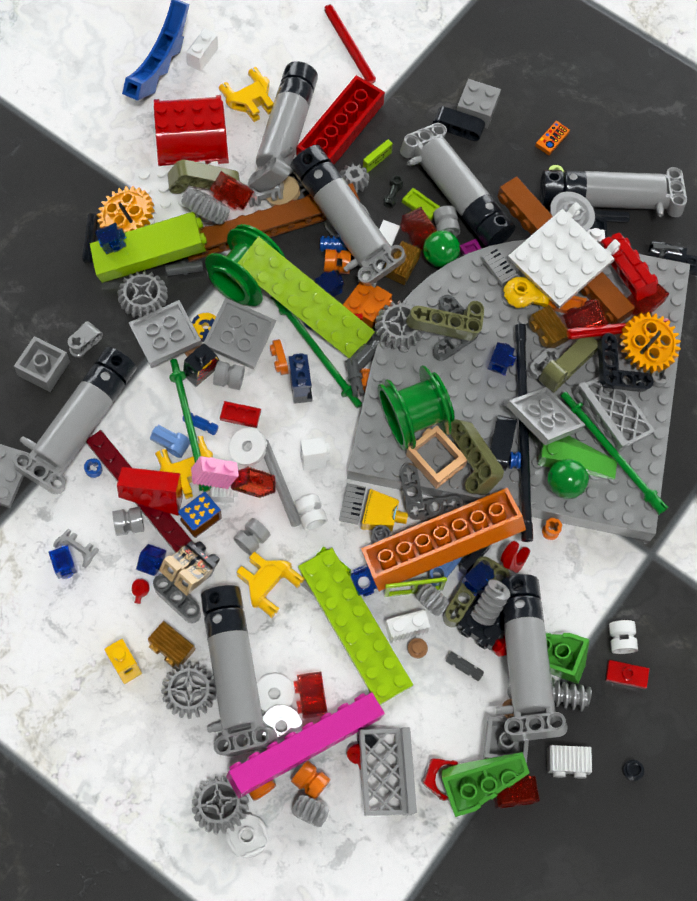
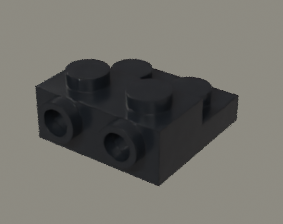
[457,594,504,650]

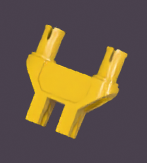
[219,67,274,122]
[155,436,213,500]
[236,552,305,618]

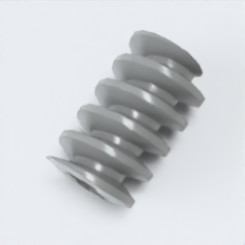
[471,579,510,625]
[552,680,592,712]

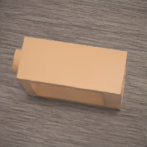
[406,426,468,489]

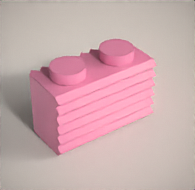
[191,456,239,489]

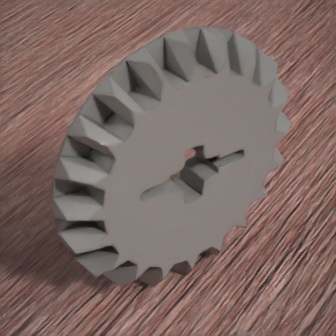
[550,192,595,232]

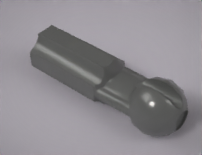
[346,329,380,371]

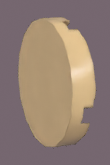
[266,176,300,206]

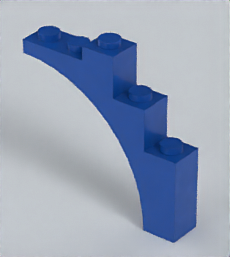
[122,0,190,101]

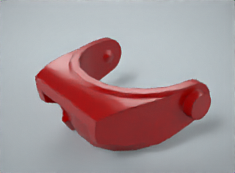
[500,541,531,573]
[422,759,458,801]

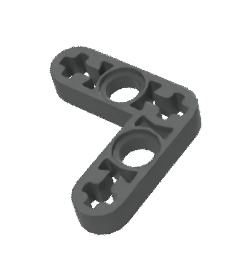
[433,295,479,361]
[400,463,463,520]

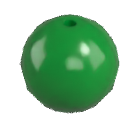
[423,230,460,268]
[547,459,589,499]

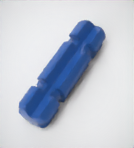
[182,412,219,435]

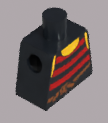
[183,343,220,387]

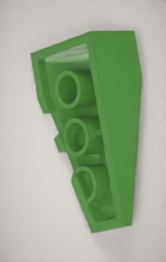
[538,436,617,480]
[546,633,590,684]
[442,752,530,817]

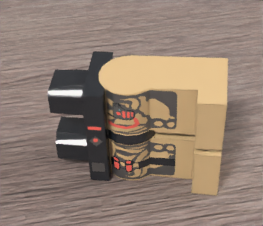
[159,541,220,596]

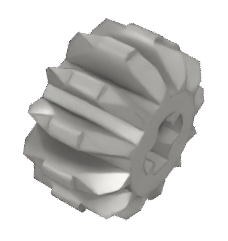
[340,163,369,193]
[415,583,449,616]
[292,795,329,827]

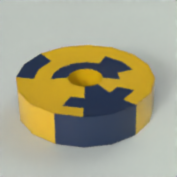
[192,313,216,342]

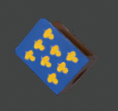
[178,492,222,538]

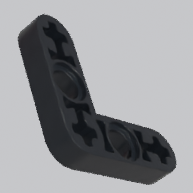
[598,333,654,392]

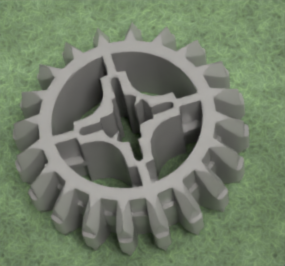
[181,188,230,224]
[118,270,168,318]
[375,300,425,351]
[161,663,216,719]
[192,776,249,835]

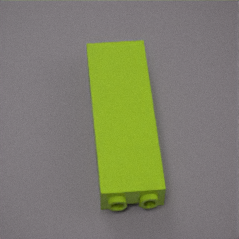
[90,212,207,283]

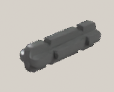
[446,652,484,681]

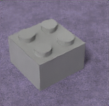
[457,79,501,128]
[14,336,70,392]
[483,716,529,763]

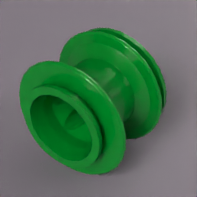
[205,224,286,306]
[377,365,455,451]

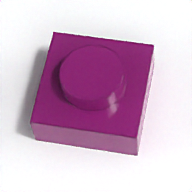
[460,239,481,256]

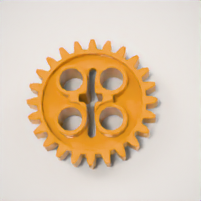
[97,186,155,237]
[619,312,681,373]

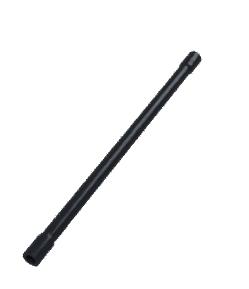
[515,324,533,542]

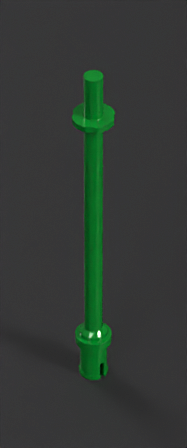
[270,297,363,408]
[169,359,211,492]
[561,392,669,515]

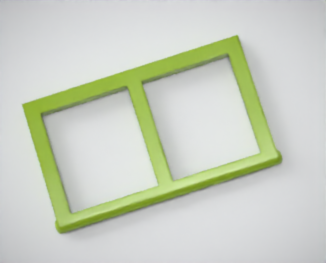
[384,577,447,597]

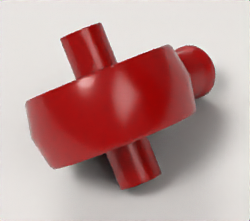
[132,579,149,604]
[492,635,507,657]
[347,744,367,770]

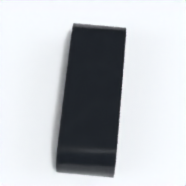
[433,106,485,141]
[490,415,517,471]

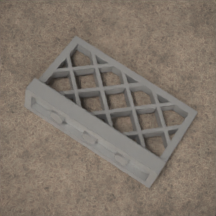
[573,370,655,453]
[359,727,417,816]

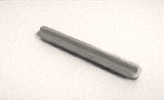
[264,439,301,527]

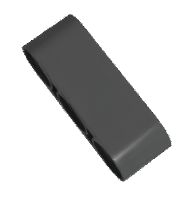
[153,574,201,623]

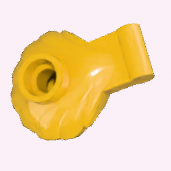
[503,277,549,309]

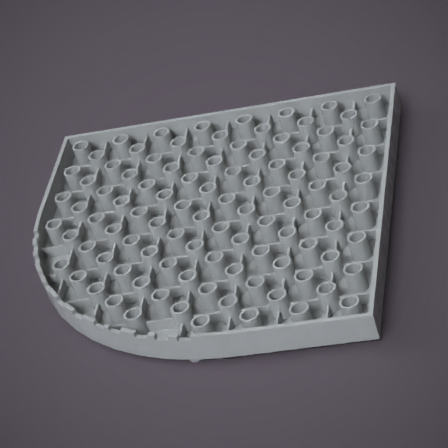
[347,240,690,541]

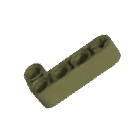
[167,160,241,194]
[406,301,484,341]
[539,337,598,393]
[451,419,504,495]
[443,556,510,627]

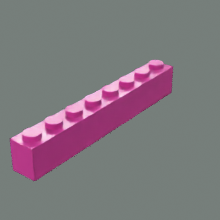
[226,693,385,799]

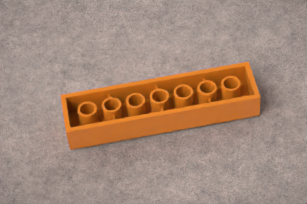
[361,488,526,591]

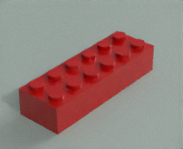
[296,75,385,165]

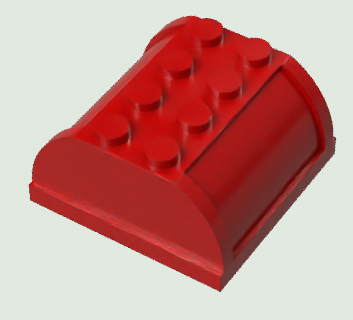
[154,95,229,166]

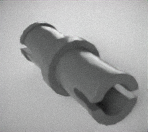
[165,260,203,277]
[345,358,365,397]

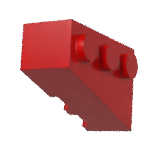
[117,467,183,516]

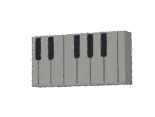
[481,247,518,286]
[339,483,366,525]

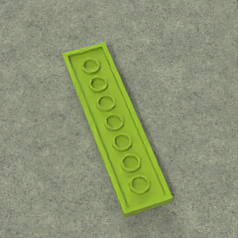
[238,236,375,358]
[298,548,413,705]

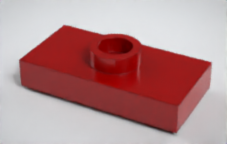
[220,401,261,428]
[606,660,649,689]

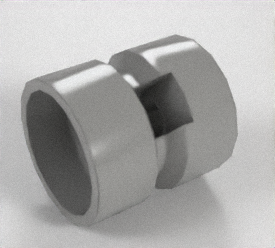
[433,206,460,236]
[213,361,245,390]
[112,507,144,536]
[233,518,271,555]

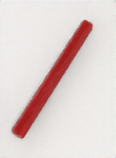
[324,4,376,84]
[567,318,670,339]

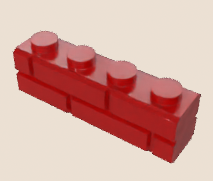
[601,233,658,301]

